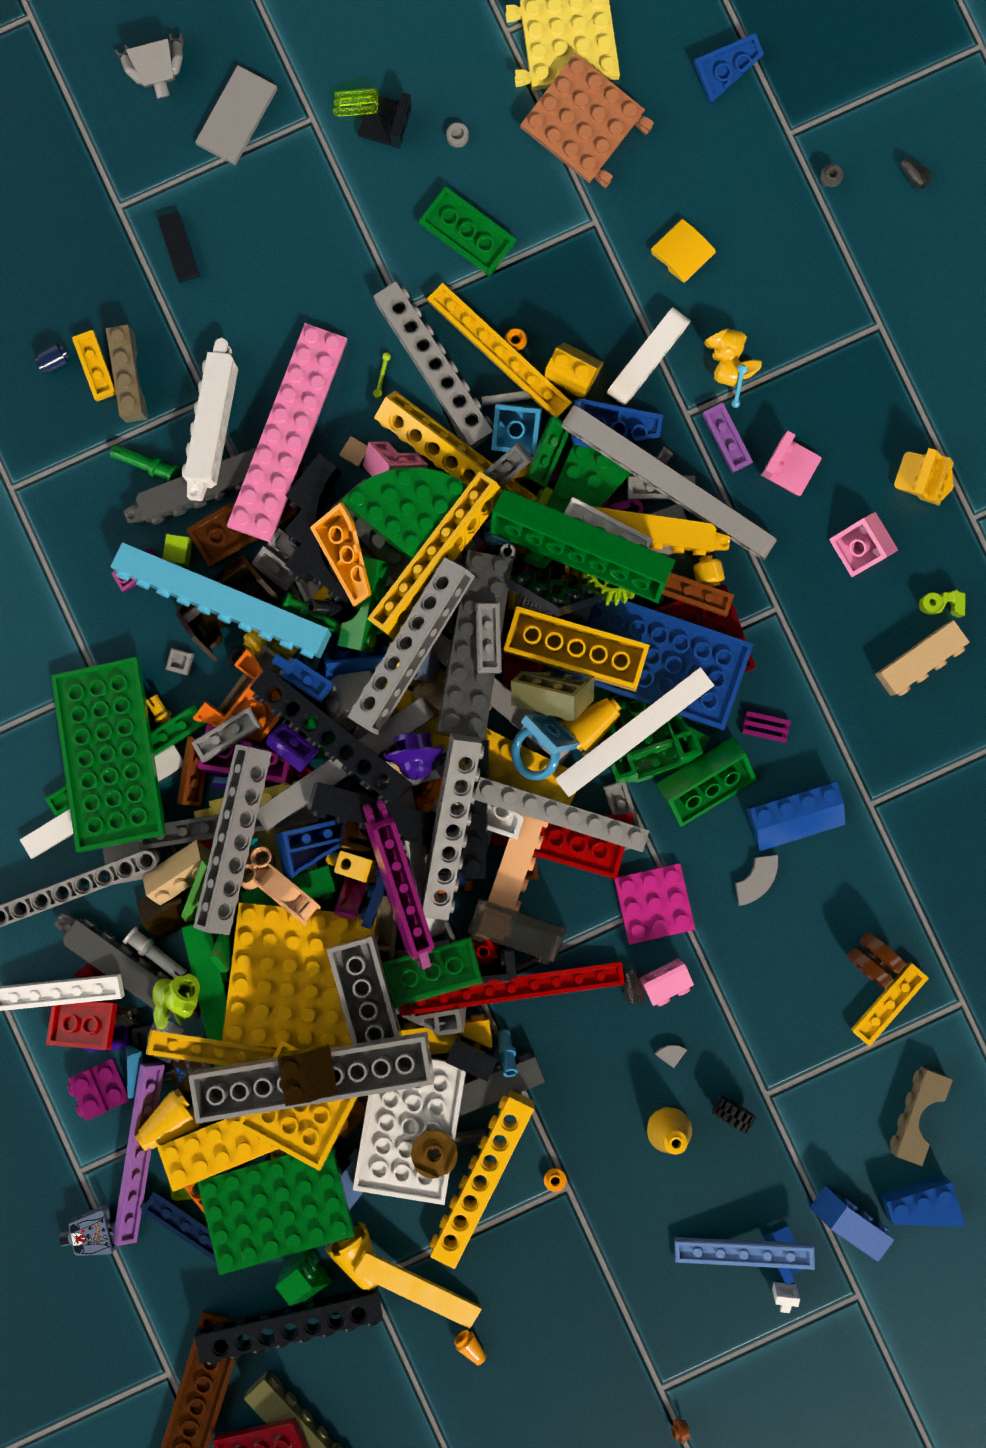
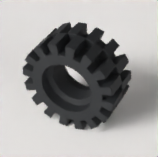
[711,1095,756,1134]

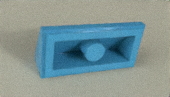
[126,1045,143,1098]

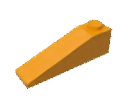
[310,502,372,606]

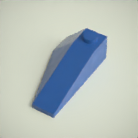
[321,634,411,681]

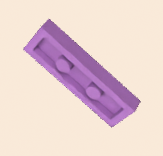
[702,403,753,474]

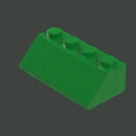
[656,737,757,827]

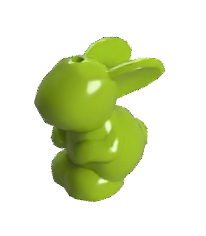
[152,974,200,1029]

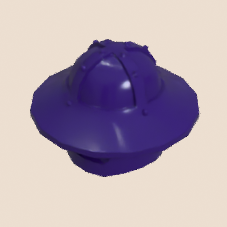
[383,732,446,781]

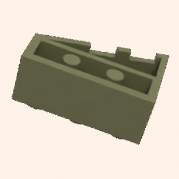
[511,671,594,721]

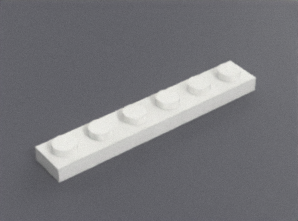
[0,974,125,1011]

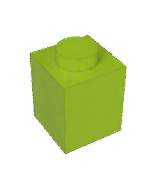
[162,534,193,567]

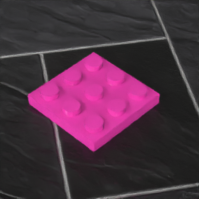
[614,863,695,945]

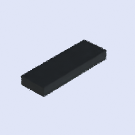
[157,211,200,283]

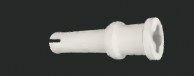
[123,926,187,978]

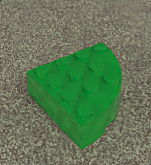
[342,468,468,561]

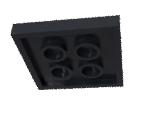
[506,565,604,617]

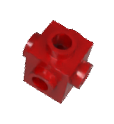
[472,933,501,968]

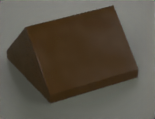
[136,891,195,941]

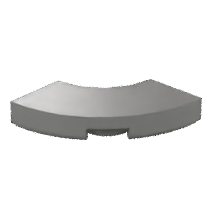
[735,855,778,906]

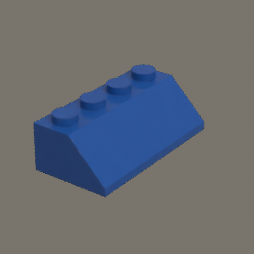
[746,782,845,851]

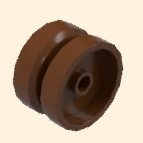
[846,931,906,989]

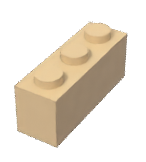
[142,840,211,906]

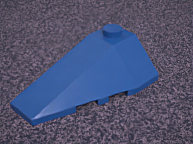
[570,399,663,448]

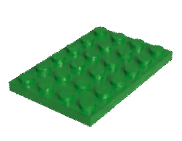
[197,1147,356,1275]

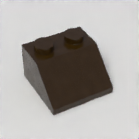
[277,1044,338,1107]

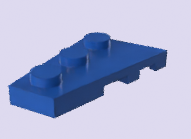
[693,33,764,104]

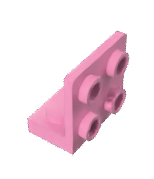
[761,431,821,496]

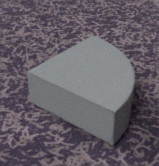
[655,1045,687,1068]

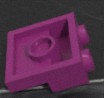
[67,1057,132,1121]

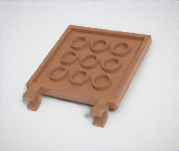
[520,53,654,189]

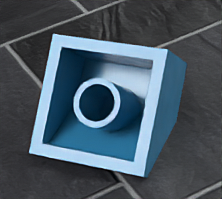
[491,403,542,455]

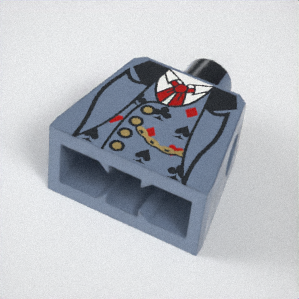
[59,1204,117,1256]

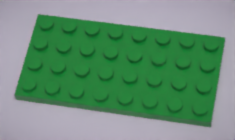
[51,657,166,853]

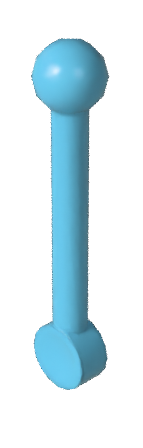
[731,364,747,408]

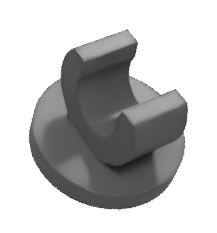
[820,164,843,187]

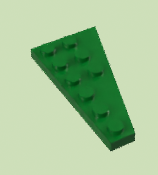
[523,445,631,569]

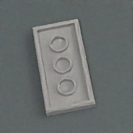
[195,65,278,166]

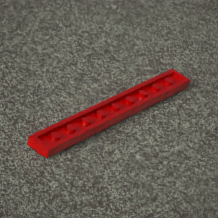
[398,962,625,1016]

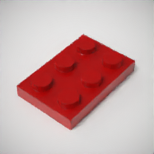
[46,1002,118,1050]

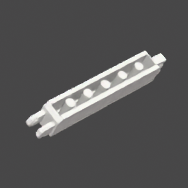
[182,338,238,501]

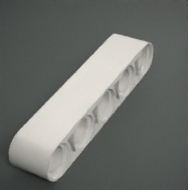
[607,307,691,407]

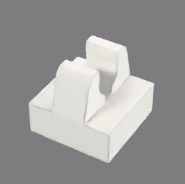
[772,1282,800,1313]

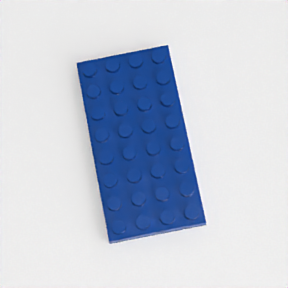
[551,600,754,730]

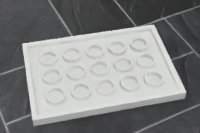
[353,1058,466,1205]

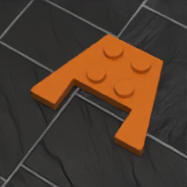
[193,648,281,742]

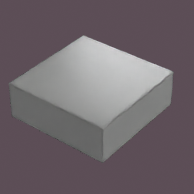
[165,648,194,676]

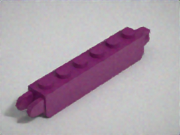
[363,799,434,969]

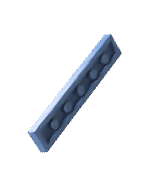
[674,1237,815,1270]

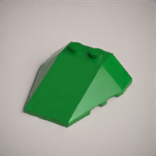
[608,693,703,783]

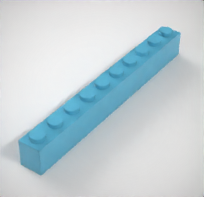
[110,542,331,659]

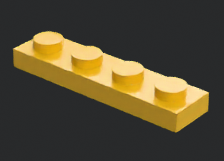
[851,962,929,1047]

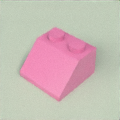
[829,512,898,577]
[639,958,694,1006]

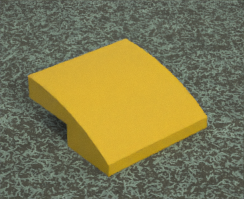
[651,219,716,283]

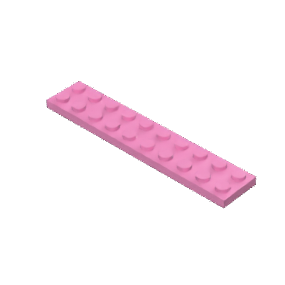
[227,323,347,543]

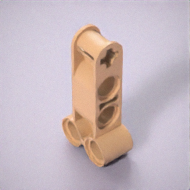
[241,847,321,925]

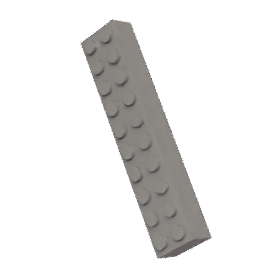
[188,1032,435,1124]

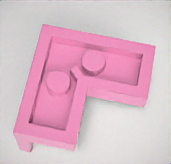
[363,442,428,477]

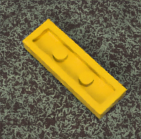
[72,330,116,402]

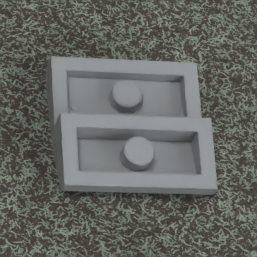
[251,527,298,591]

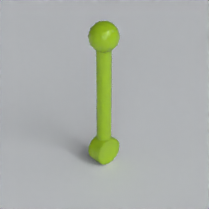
[373,352,391,398]

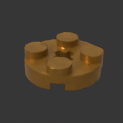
[411,1129,458,1179]

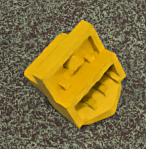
[894,448,954,506]

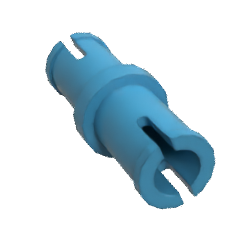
[496,1030,518,1077]

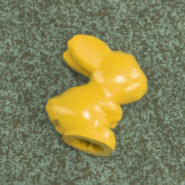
[704,328,762,386]

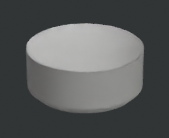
[446,122,469,148]

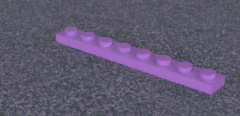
[112,1062,165,1246]

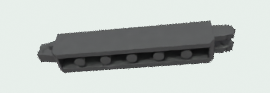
[124,448,256,525]
[54,912,201,1022]

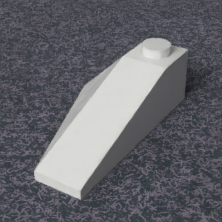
[431,780,524,840]

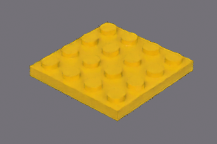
[237,1040,358,1171]

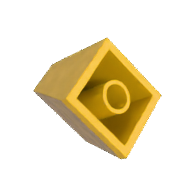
[545,342,604,400]

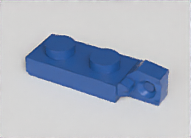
[272,655,334,704]

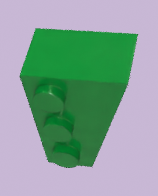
[275,1250,334,1306]

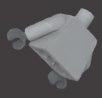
[115,32,184,99]

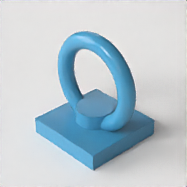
[511,713,580,780]

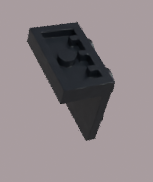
[358,92,412,149]
[479,938,516,984]

